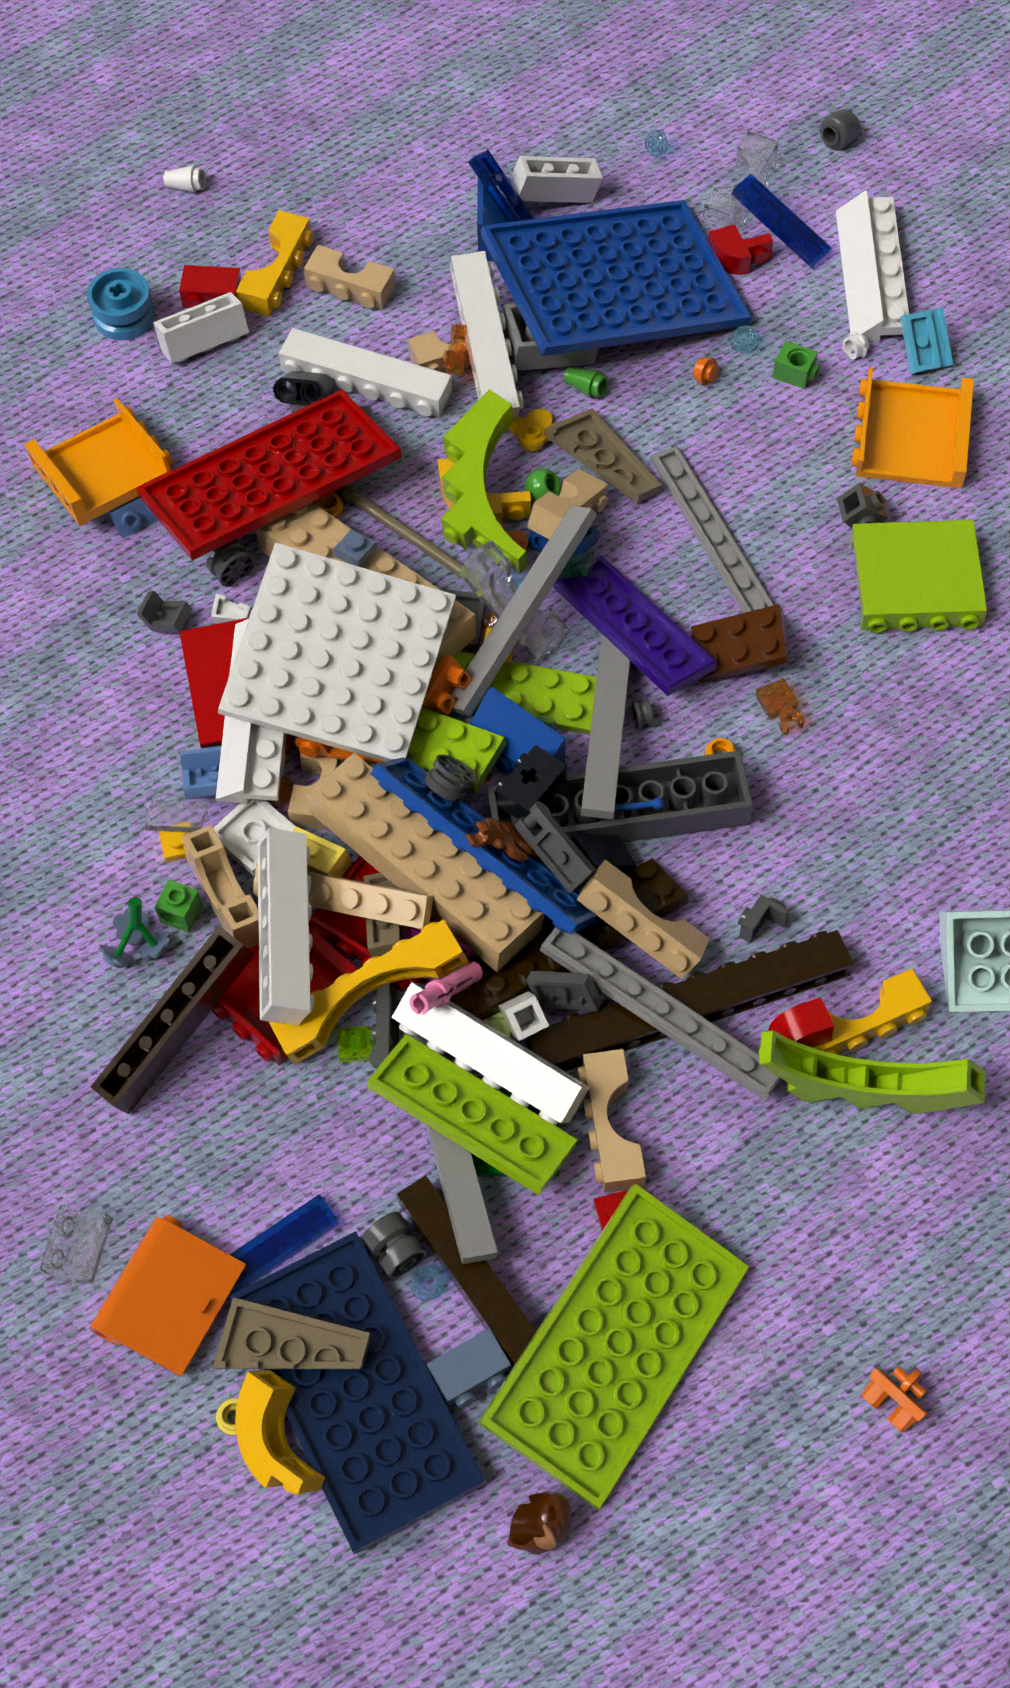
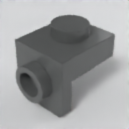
[137,591,192,633]
[738,894,789,943]

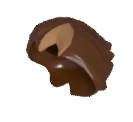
[507,1491,572,1555]

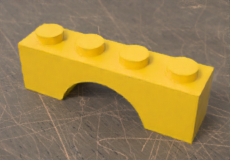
[236,210,314,317]
[813,968,932,1055]

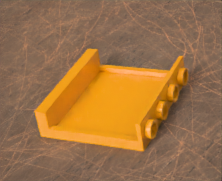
[851,367,974,489]
[24,398,174,526]

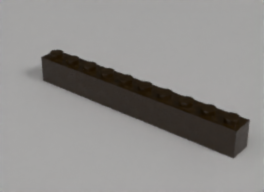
[526,930,854,1072]

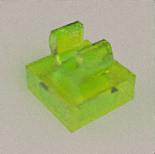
[337,1025,372,1063]

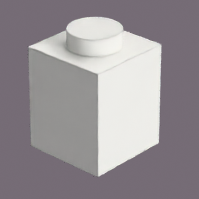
[499,991,549,1041]

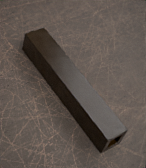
[397,1175,536,1368]

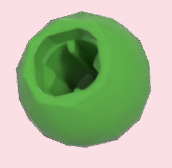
[524,468,561,503]

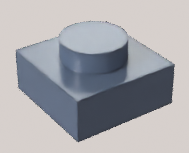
[334,529,377,567]

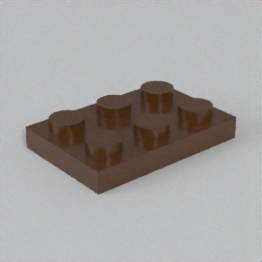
[691,604,789,683]

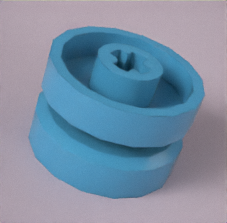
[87,268,155,340]

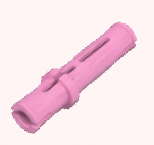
[410,961,483,1015]

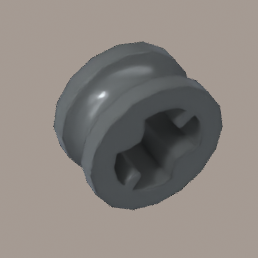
[632,699,654,729]

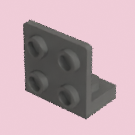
[526,957,620,1011]

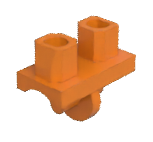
[422,653,472,714]
[861,1366,929,1432]

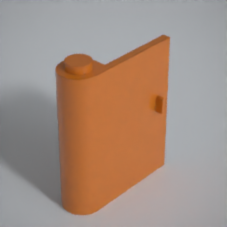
[89,1215,246,1377]

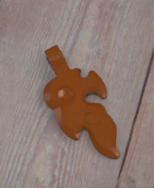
[465,817,540,861]

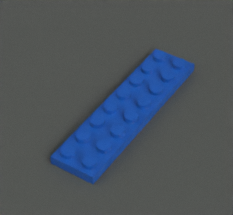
[370,756,600,935]

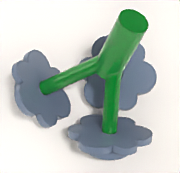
[99,897,171,968]

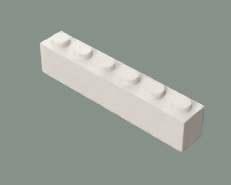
[450,251,524,420]
[279,328,452,418]
[258,827,314,1025]
[392,982,590,1125]

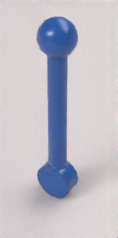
[614,797,665,811]

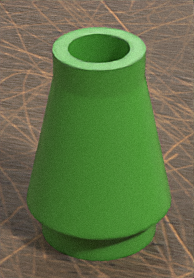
[564,367,609,399]

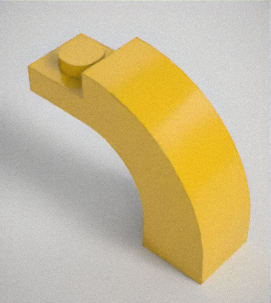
[438,458,531,528]
[235,1370,325,1495]

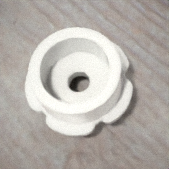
[843,331,869,360]

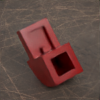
[708,224,773,275]
[768,997,834,1048]

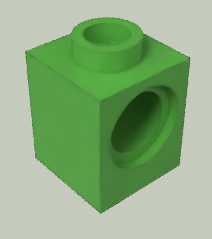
[773,341,820,389]
[155,880,203,933]

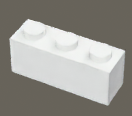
[510,156,603,203]
[153,292,249,363]

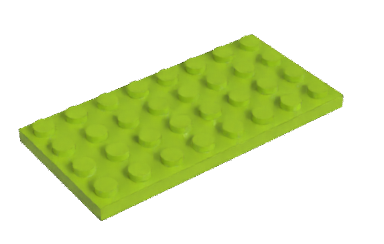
[477,1183,749,1509]

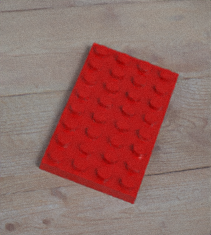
[136,389,402,561]

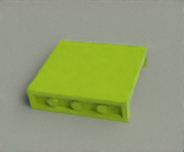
[850,520,987,633]

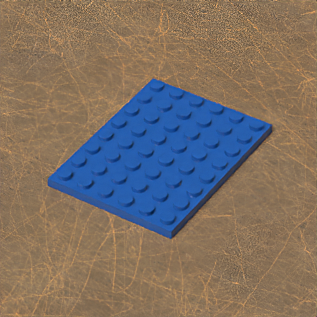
[480,200,752,356]

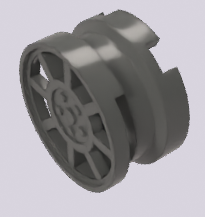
[206,539,255,587]
[424,754,477,803]

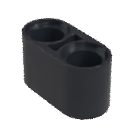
[273,371,335,405]

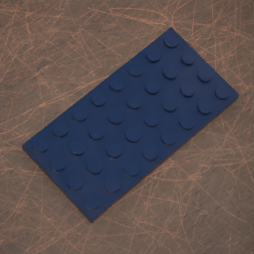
[229,1231,486,1555]

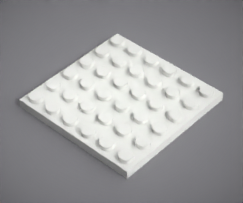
[218,543,456,762]

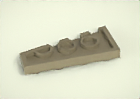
[544,408,662,503]
[213,1297,372,1370]

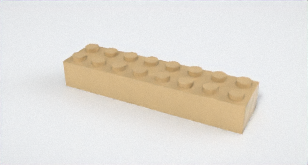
[256,502,476,666]
[308,753,544,972]

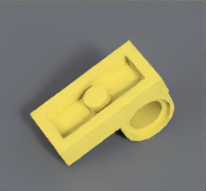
[293,827,352,878]

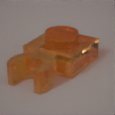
[443,324,467,375]
[755,678,804,735]

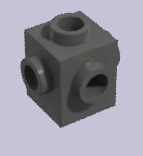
[837,483,888,528]

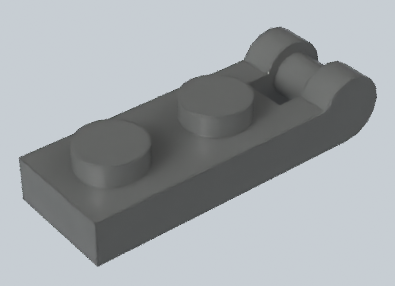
[515,801,597,893]
[369,983,399,1069]

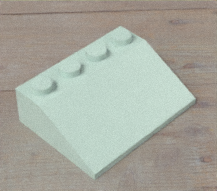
[939,909,1010,1012]

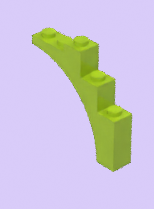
[441,389,527,574]
[759,1030,986,1114]

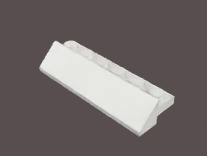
[836,190,909,341]
[216,619,287,803]

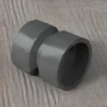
[362,1211,427,1279]

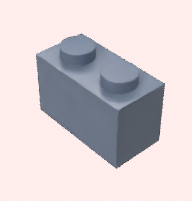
[427,1328,511,1409]

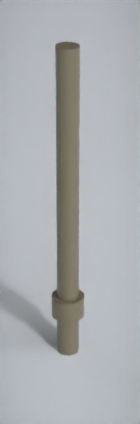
[335,484,468,577]

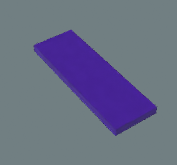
[553,555,717,696]

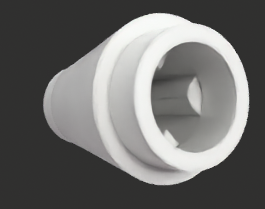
[163,165,206,193]

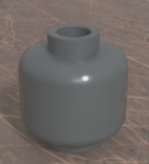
[820,109,861,150]

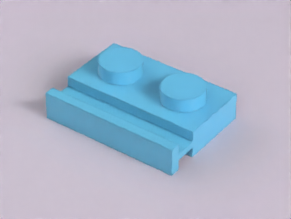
[900,307,954,374]

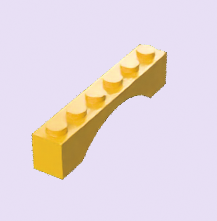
[269,919,469,1065]

